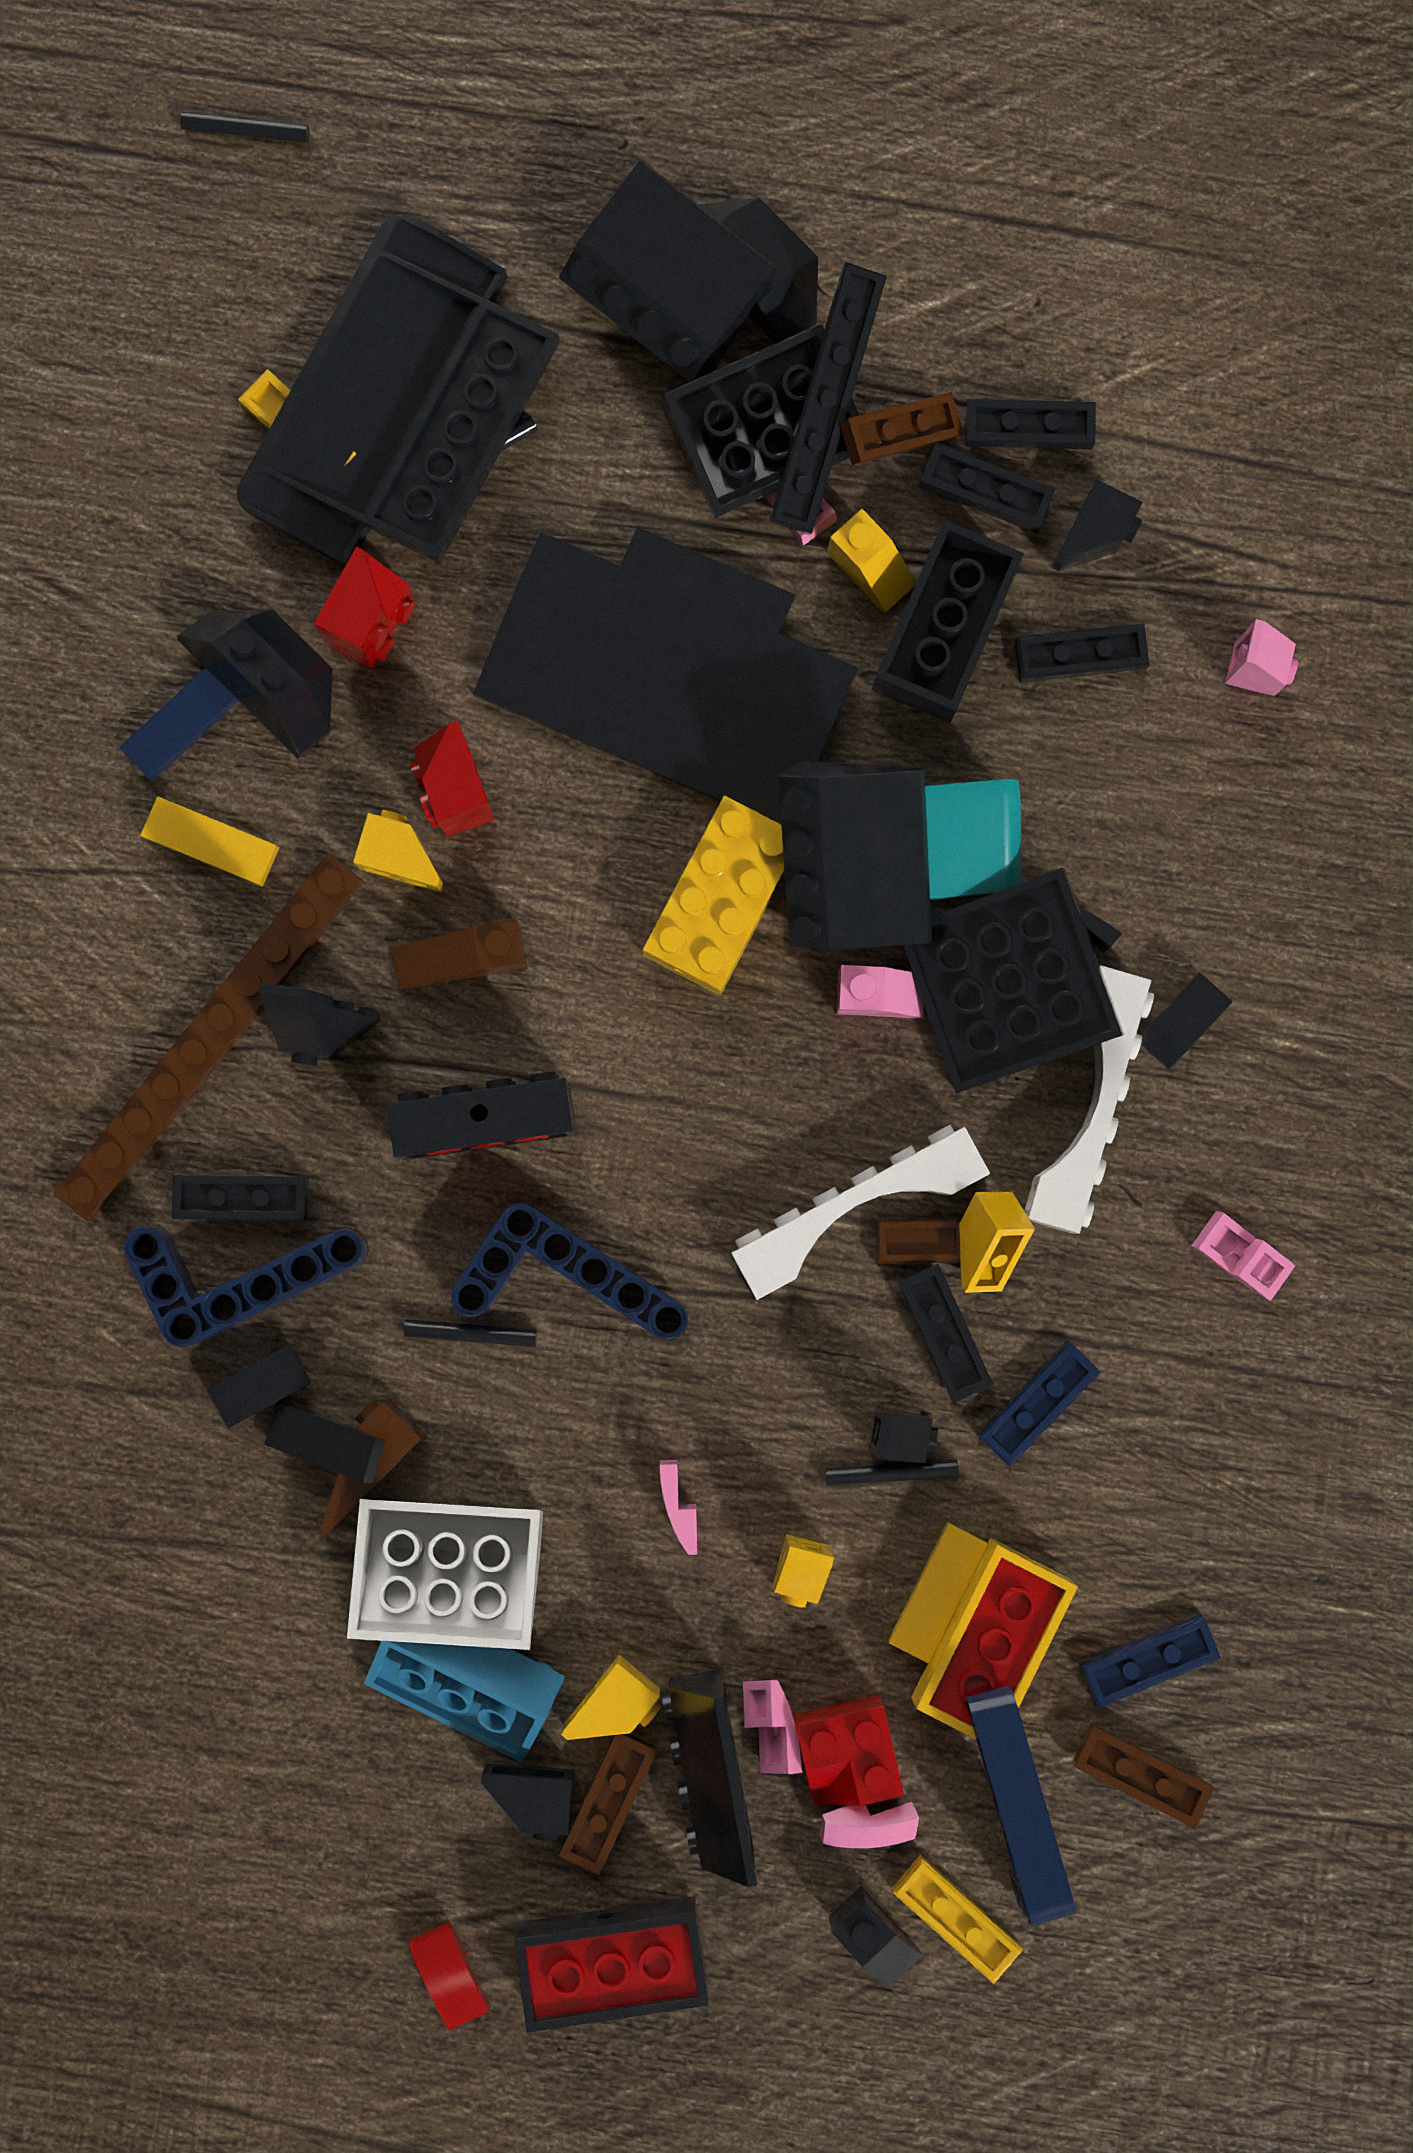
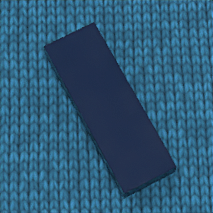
[119,668,239,781]
[977,1341,1101,1467]
[1079,1614,1221,1708]

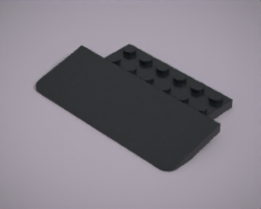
[237,214,560,567]

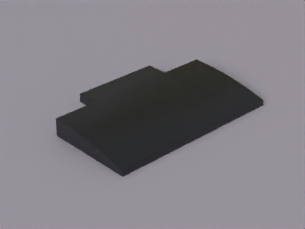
[473,527,858,824]

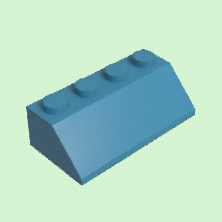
[364,1641,565,1763]

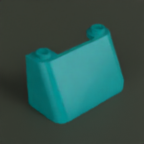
[925,779,1023,900]

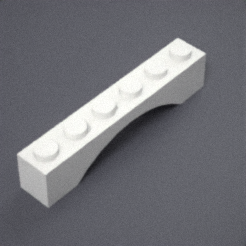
[1024,965,1154,1234]
[731,1125,990,1300]

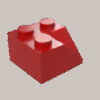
[314,547,415,671]
[410,721,495,837]
[793,1695,904,1806]

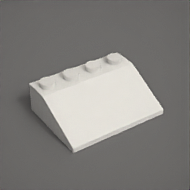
[347,1499,543,1650]

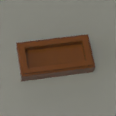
[876,1219,962,1264]

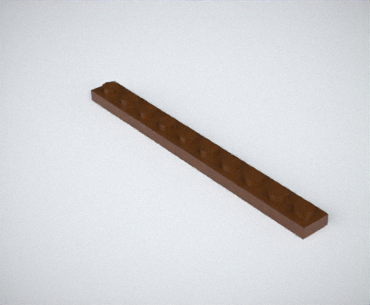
[54,853,364,1221]

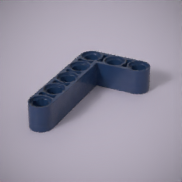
[451,1203,688,1340]
[124,1226,369,1347]
[965,1685,1076,1926]

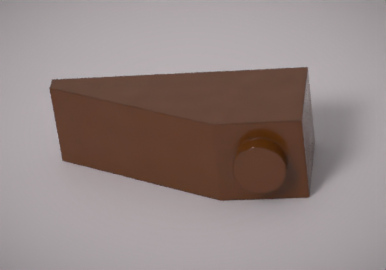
[392,919,528,991]
[320,1398,426,1536]

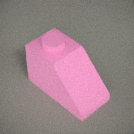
[1225,619,1298,696]
[836,965,924,1018]

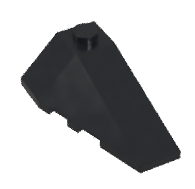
[259,983,380,1066]

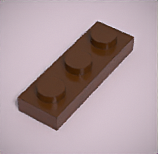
[840,392,964,466]
[1072,1723,1214,1829]
[559,1733,657,1875]

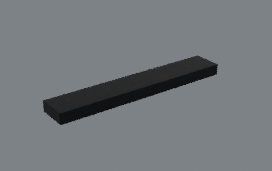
[769,262,887,535]

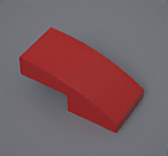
[409,1921,489,2031]

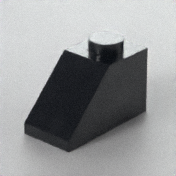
[1051,479,1143,571]
[869,1406,938,1463]
[481,1763,574,1841]
[829,1886,922,1987]

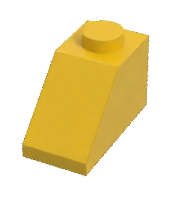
[827,509,916,614]
[353,810,445,893]
[959,1192,1035,1293]
[773,1534,834,1607]
[561,1655,661,1740]

